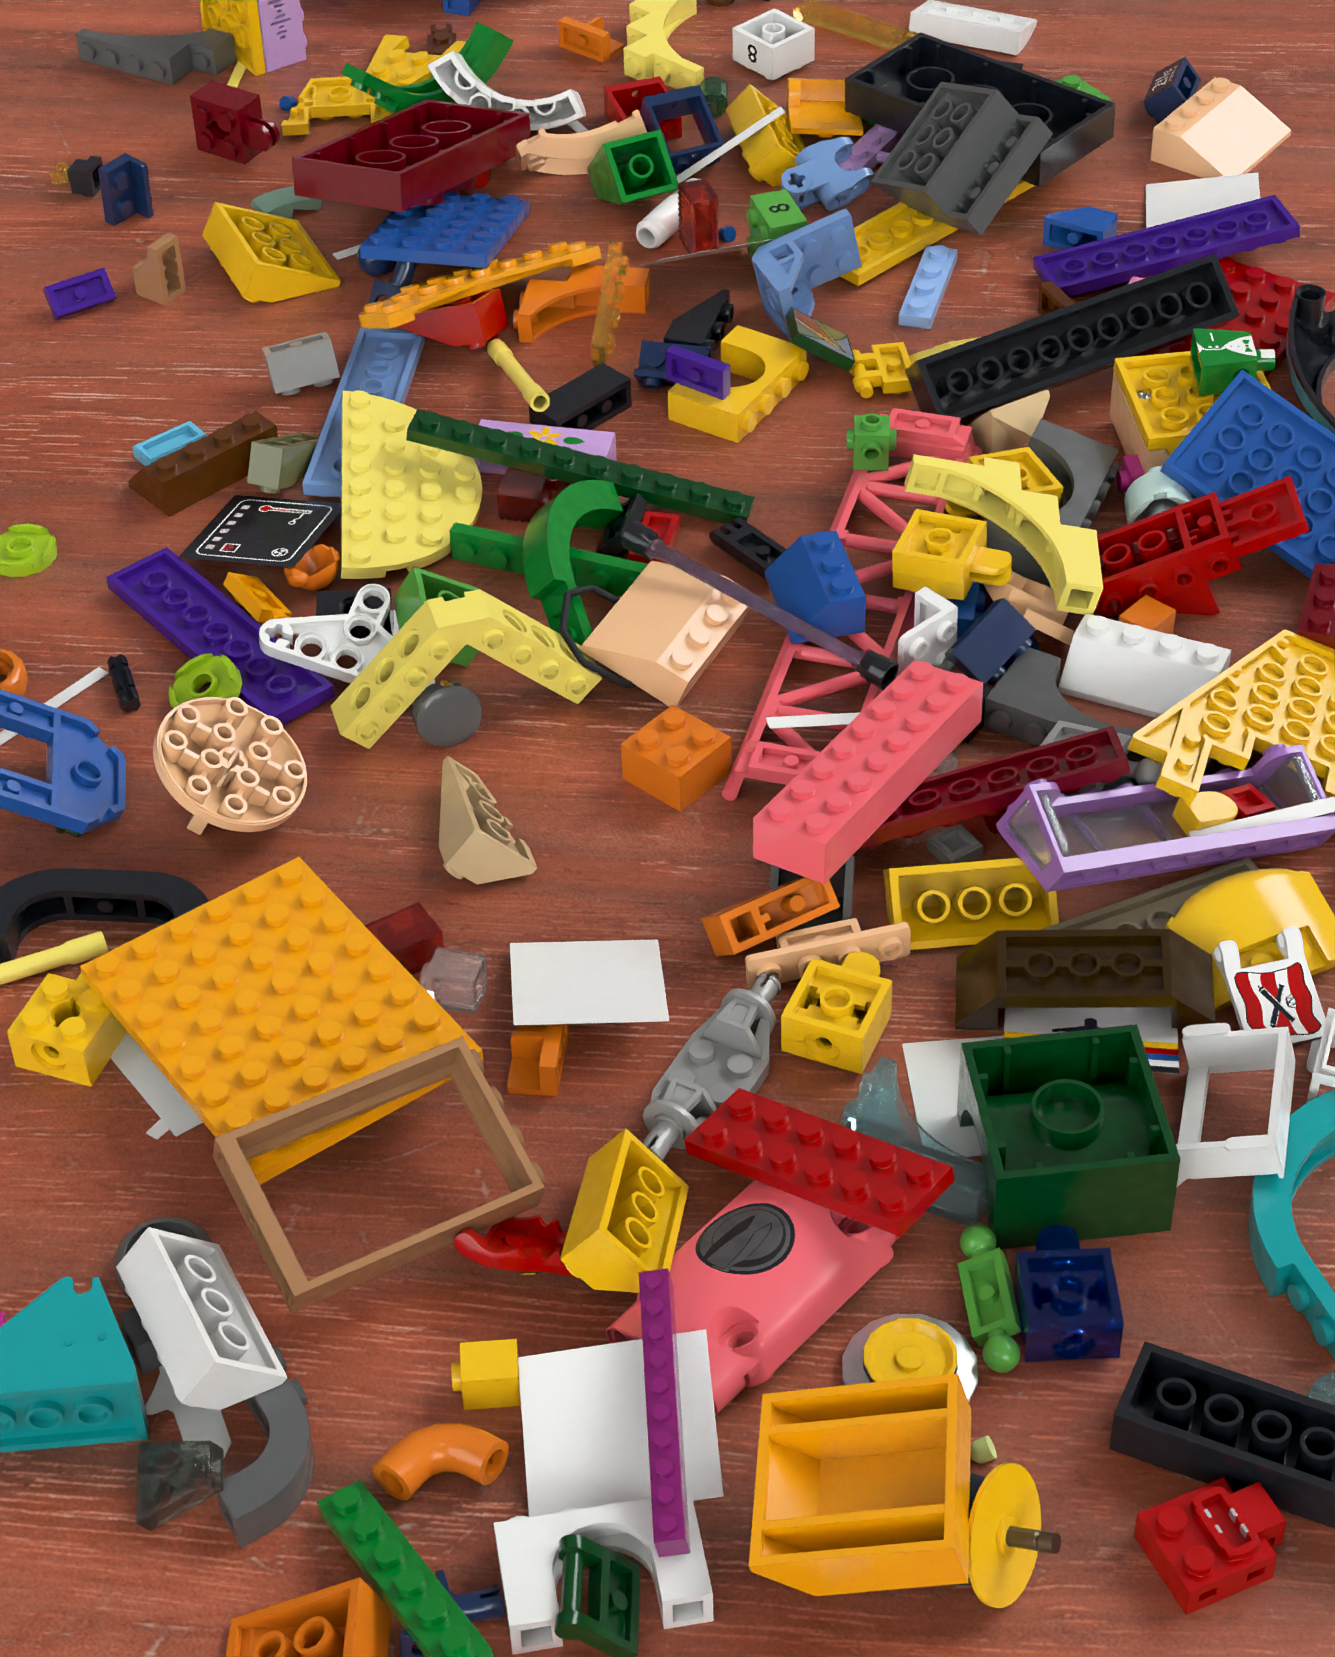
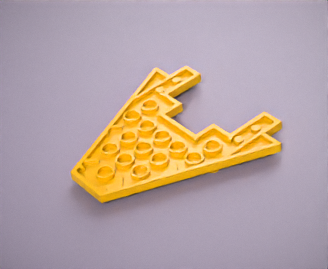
[1127,629,1335,802]

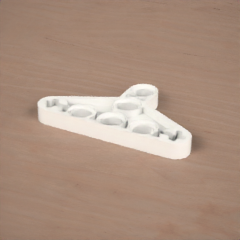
[259,584,435,705]

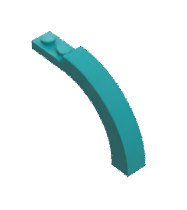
[1248,1089,1335,1360]

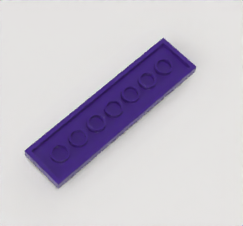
[1033,195,1300,297]
[106,547,335,725]

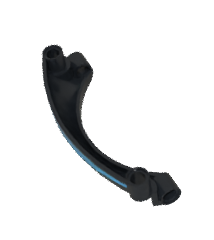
[1286,284,1335,434]

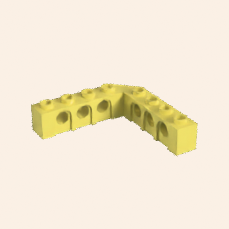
[331,589,602,749]

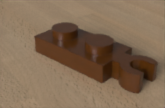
[428,23,457,55]

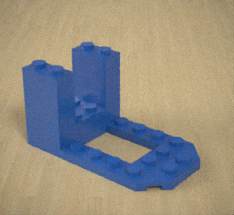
[0,689,126,834]

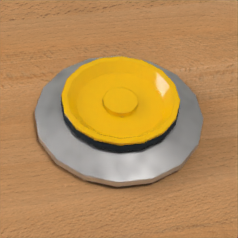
[842,1314,978,1402]

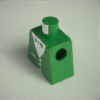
[1190,328,1275,396]

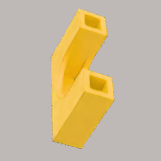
[668,325,809,443]

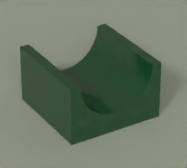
[957,1024,1180,1250]

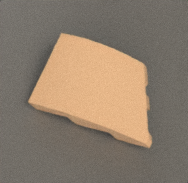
[984,571,1075,645]

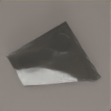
[136,1441,224,1531]

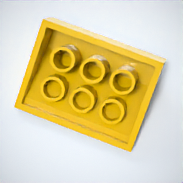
[202,202,341,303]

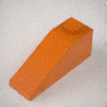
[701,877,840,957]

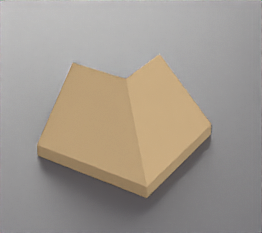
[966,389,1050,454]

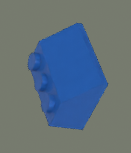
[765,531,866,644]

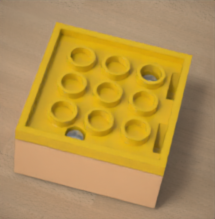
[1110,351,1271,474]

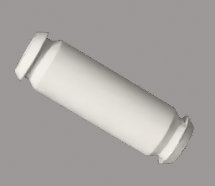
[636,178,710,248]

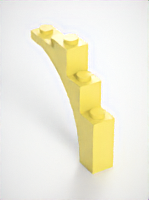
[624,0,704,94]
[905,454,1103,615]

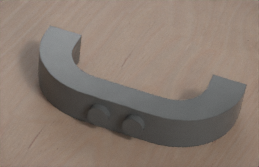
[118,1307,315,1548]

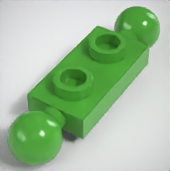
[957,1224,1022,1373]

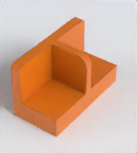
[558,16,624,63]
[507,1024,569,1097]

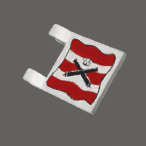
[1213,926,1326,1045]

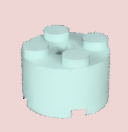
[1124,466,1197,544]

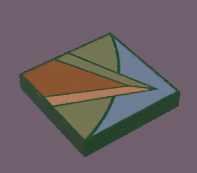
[785,307,855,371]

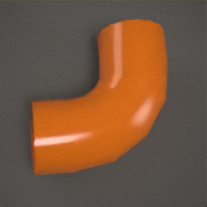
[372,1423,509,1501]

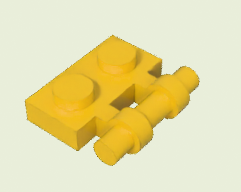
[849,342,913,398]

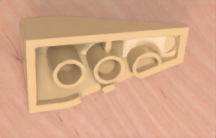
[439,756,537,885]

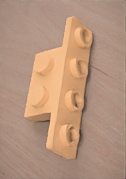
[745,918,910,989]

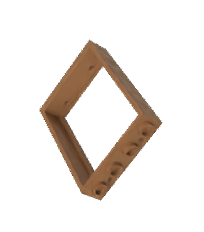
[213,1036,546,1314]

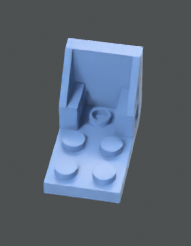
[752,208,862,343]

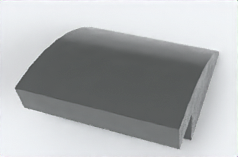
[870,82,1053,235]

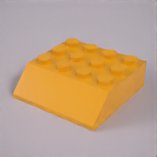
[749,1373,971,1596]

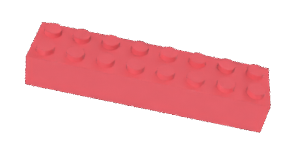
[753,660,983,884]

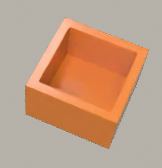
[621,705,732,812]

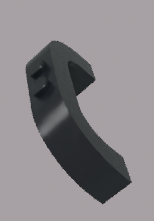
[0,868,209,964]

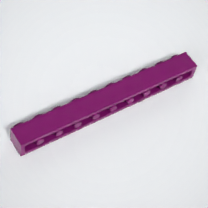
[639,1268,690,1557]

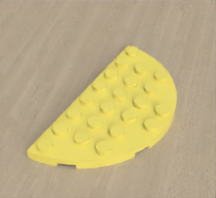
[341,390,482,579]

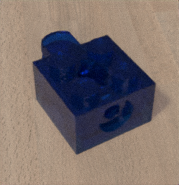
[1014,1225,1124,1362]

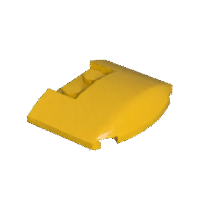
[1165,868,1335,1011]

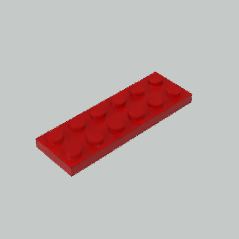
[684,1088,955,1237]

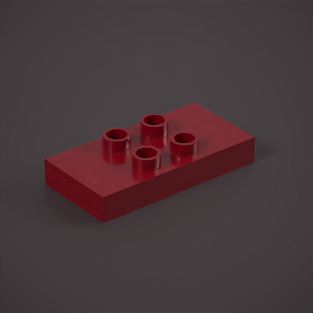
[292,99,530,212]

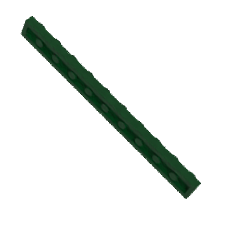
[406,409,754,524]

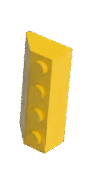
[725,84,805,187]
[883,855,1059,950]
[560,1128,689,1293]

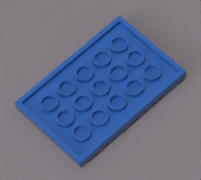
[360,191,529,268]
[1160,369,1335,579]

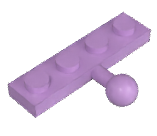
[838,123,904,171]

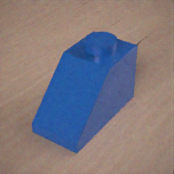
[1042,206,1118,250]

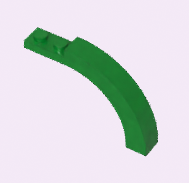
[341,22,514,113]
[523,480,623,646]

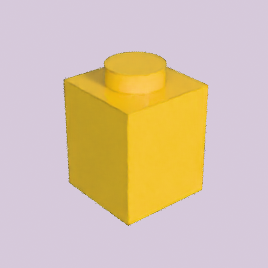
[451,1339,521,1410]

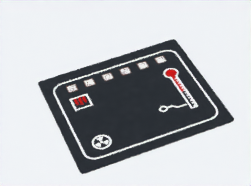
[179,495,341,568]

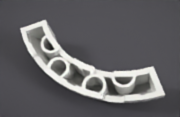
[427,51,586,130]

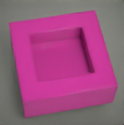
[1116,455,1145,495]

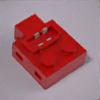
[1134,1478,1287,1615]

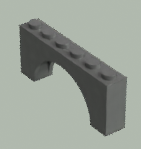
[985,419,1120,588]
[984,647,1223,781]

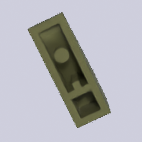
[247,432,320,494]

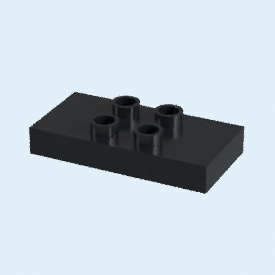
[845,32,1115,187]

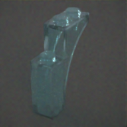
[841,1056,988,1226]

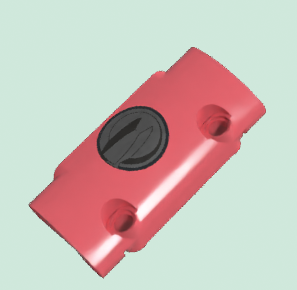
[605,1180,925,1416]

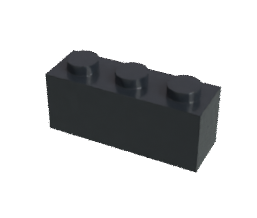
[529,363,632,430]

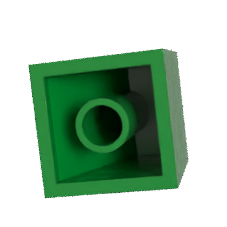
[587,130,680,205]

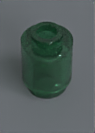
[700,77,728,119]

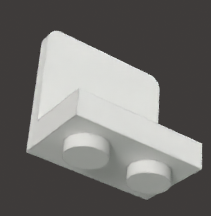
[897,586,958,677]

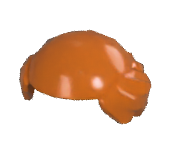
[283,544,341,591]

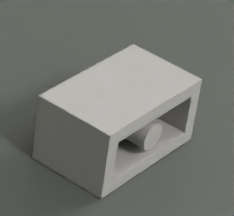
[262,332,340,396]

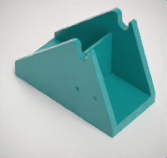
[0,1276,149,1453]

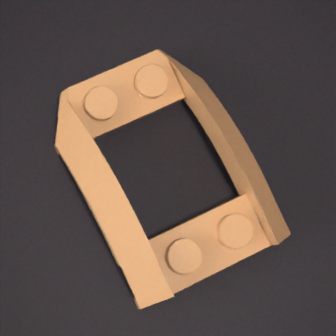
[516,109,647,175]

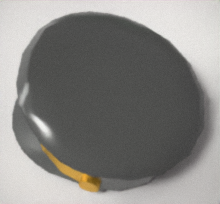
[412,680,482,747]

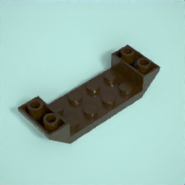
[955,929,1215,1029]

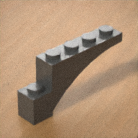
[76,28,236,85]

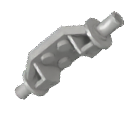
[642,973,781,1162]

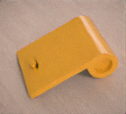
[786,78,863,138]

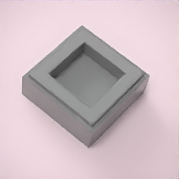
[927,824,984,864]

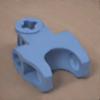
[780,137,875,210]

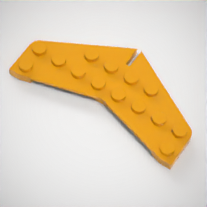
[358,241,602,329]

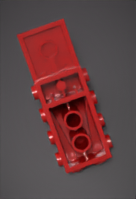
[1096,475,1310,619]

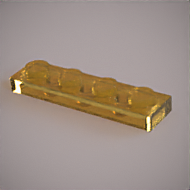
[591,241,629,367]

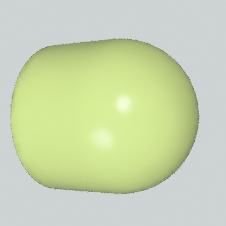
[970,1436,997,1464]

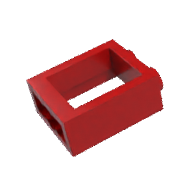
[603,76,682,140]

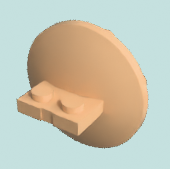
[153,697,307,835]

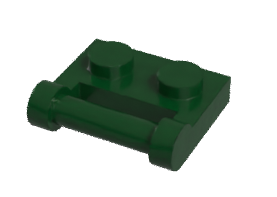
[554,1534,640,1657]

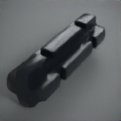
[107,654,141,712]

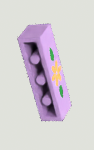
[473,419,617,480]

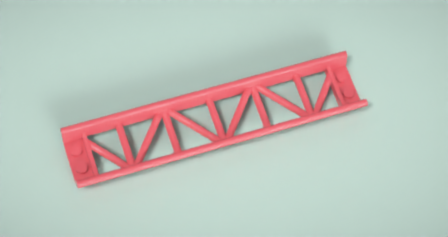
[722,408,983,801]

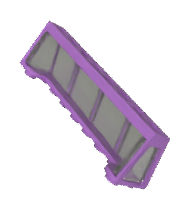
[996,744,1335,892]

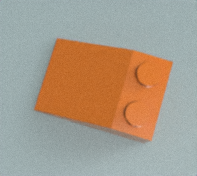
[225,1577,392,1657]

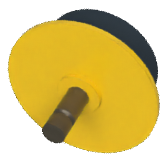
[954,1463,1061,1608]

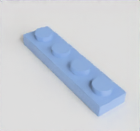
[898,245,958,330]

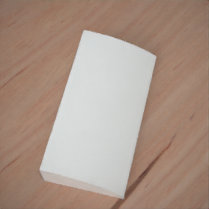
[908,0,1037,55]

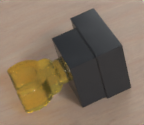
[49,156,103,197]

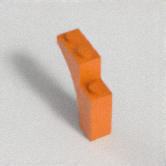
[513,264,651,343]

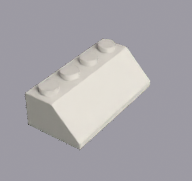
[1058,613,1231,718]
[116,1227,288,1411]

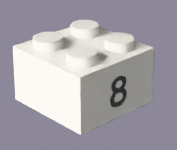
[732,8,815,80]

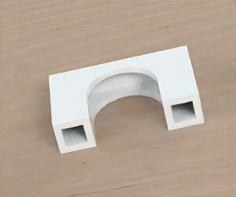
[494,1491,714,1655]

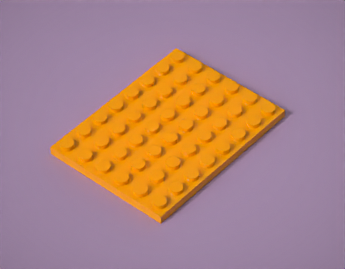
[80,857,484,1185]

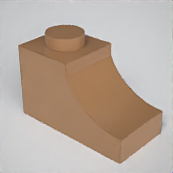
[132,232,186,306]

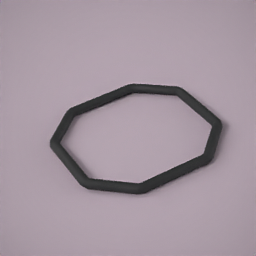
[559,584,637,689]

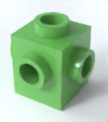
[846,413,897,471]

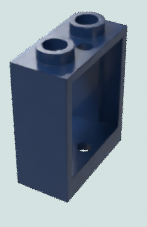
[640,85,724,173]

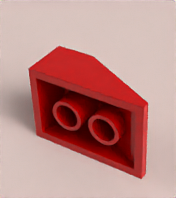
[397,288,509,350]

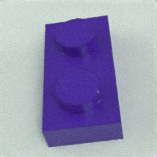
[43,268,116,320]
[666,344,731,400]

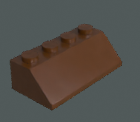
[128,411,278,517]

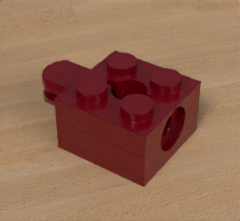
[190,80,280,164]

